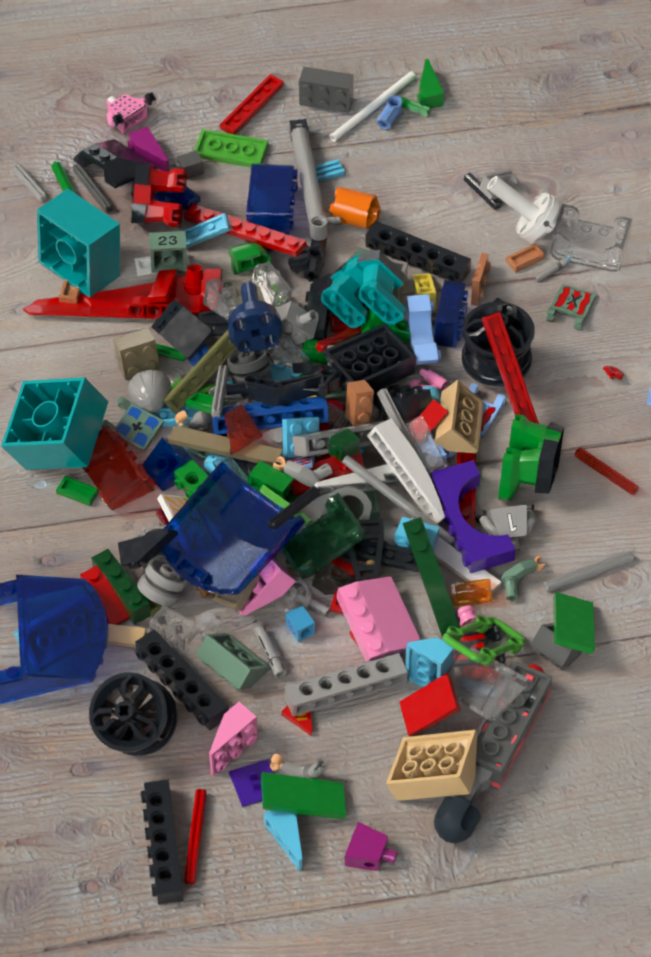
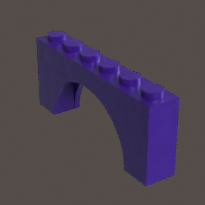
[430,460,515,574]

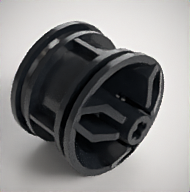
[461,302,535,386]
[89,672,178,756]

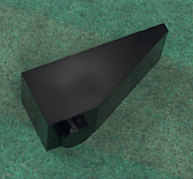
[118,529,178,569]

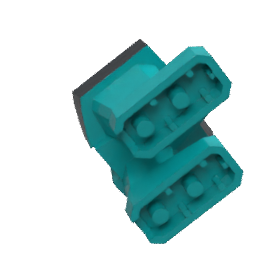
[321,250,406,328]

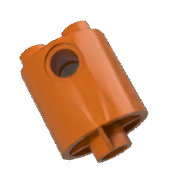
[329,187,381,230]

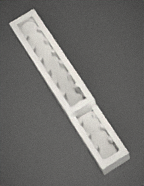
[314,464,400,495]

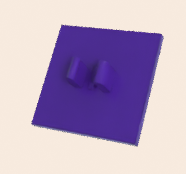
[229,759,273,807]

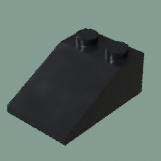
[151,299,214,360]

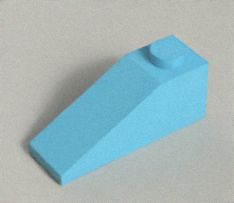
[264,810,303,871]

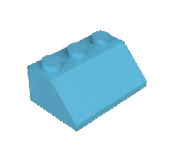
[406,637,454,688]

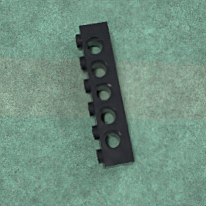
[365,221,471,285]
[135,629,229,731]
[141,779,183,904]

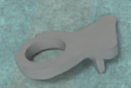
[290,486,372,544]

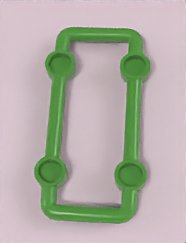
[443,616,526,666]

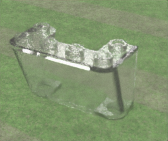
[203,262,292,321]
[447,647,530,721]

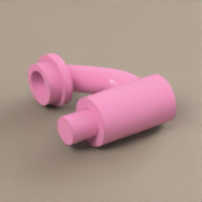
[410,368,449,392]

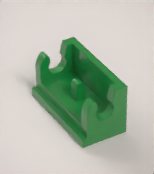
[247,461,293,499]

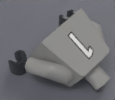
[475,504,535,552]

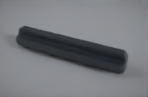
[464,173,501,210]

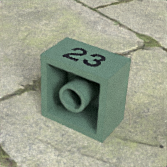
[149,231,187,273]

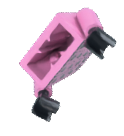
[106,92,157,134]

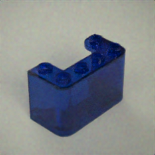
[246,164,298,235]

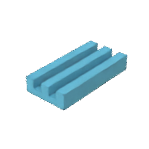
[315,159,345,183]

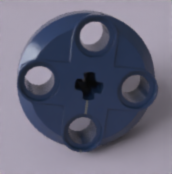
[228,282,283,353]

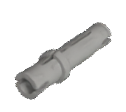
[253,625,287,679]

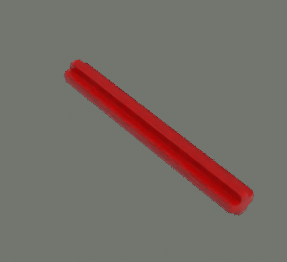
[184,789,207,885]

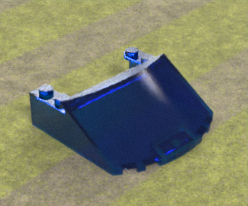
[0,574,109,704]

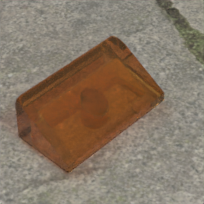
[451,579,493,607]

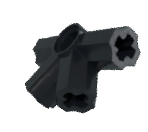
[288,238,328,282]

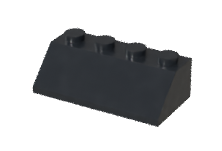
[301,274,332,349]

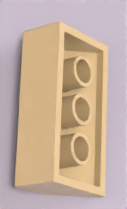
[435,380,484,453]

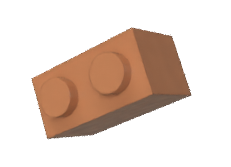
[345,380,374,426]

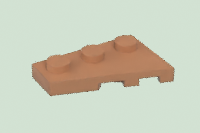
[471,253,491,306]

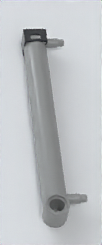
[289,119,341,241]

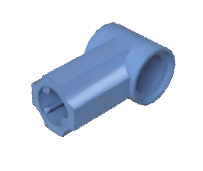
[376,95,402,130]

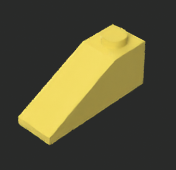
[413,274,437,315]

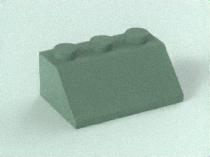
[196,633,271,690]

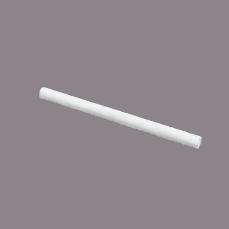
[330,71,416,142]

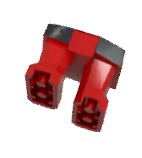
[131,164,188,228]

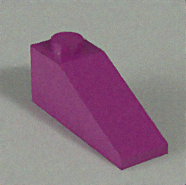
[127,127,170,172]

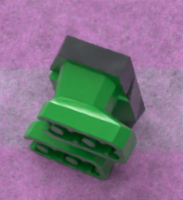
[498,414,564,502]

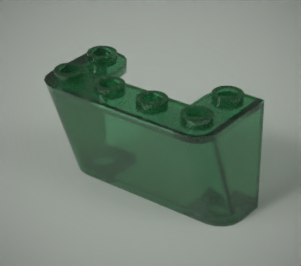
[274,493,366,579]

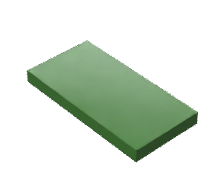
[194,129,269,169]

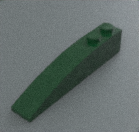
[403,517,460,638]

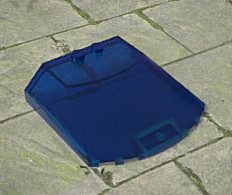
[162,462,306,595]

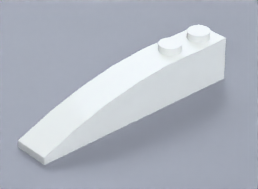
[367,418,445,524]

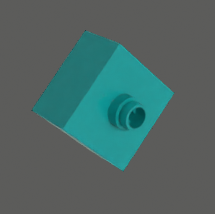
[37,189,120,298]
[1,377,108,470]

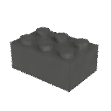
[299,67,354,113]

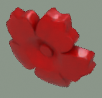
[602,366,624,380]

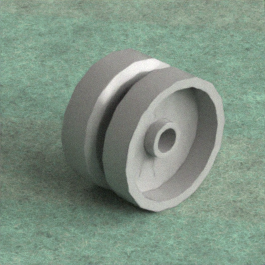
[137,558,188,606]

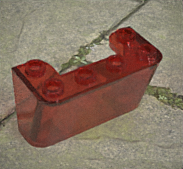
[81,425,156,511]

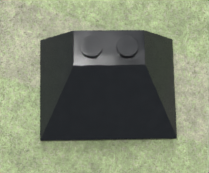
[73,139,157,189]

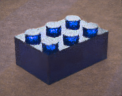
[434,280,469,348]

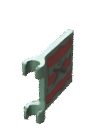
[546,284,596,330]

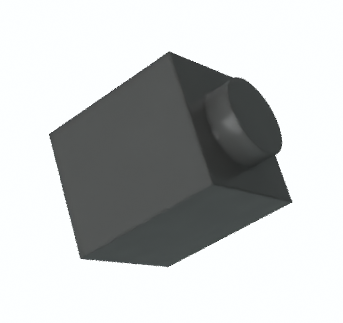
[175,150,204,179]

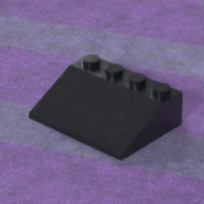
[323,323,416,394]

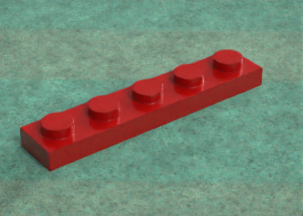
[220,74,284,135]

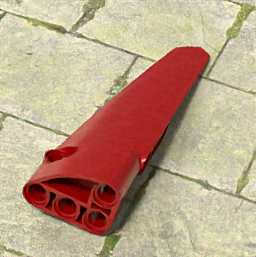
[23,264,222,319]

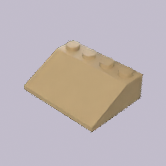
[386,730,477,801]

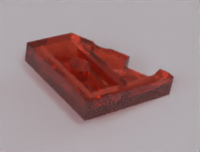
[224,404,263,456]

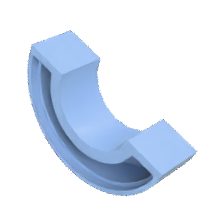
[407,294,441,365]

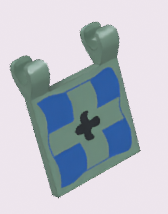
[101,396,164,452]

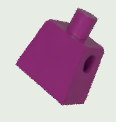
[345,822,398,871]

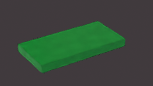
[553,592,595,654]
[261,772,346,820]

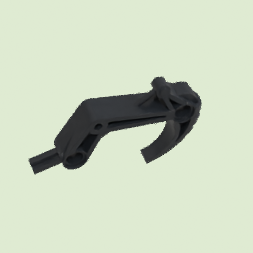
[226,362,343,406]

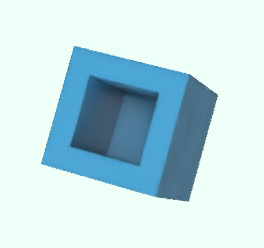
[286,606,315,642]

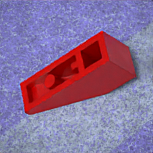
[80,565,129,625]

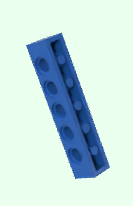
[211,396,328,435]

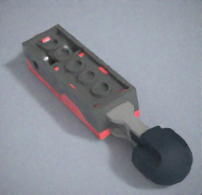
[434,661,552,844]

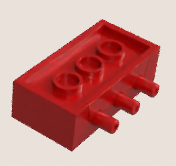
[286,450,365,496]

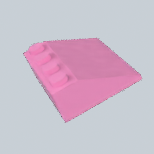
[336,576,421,662]

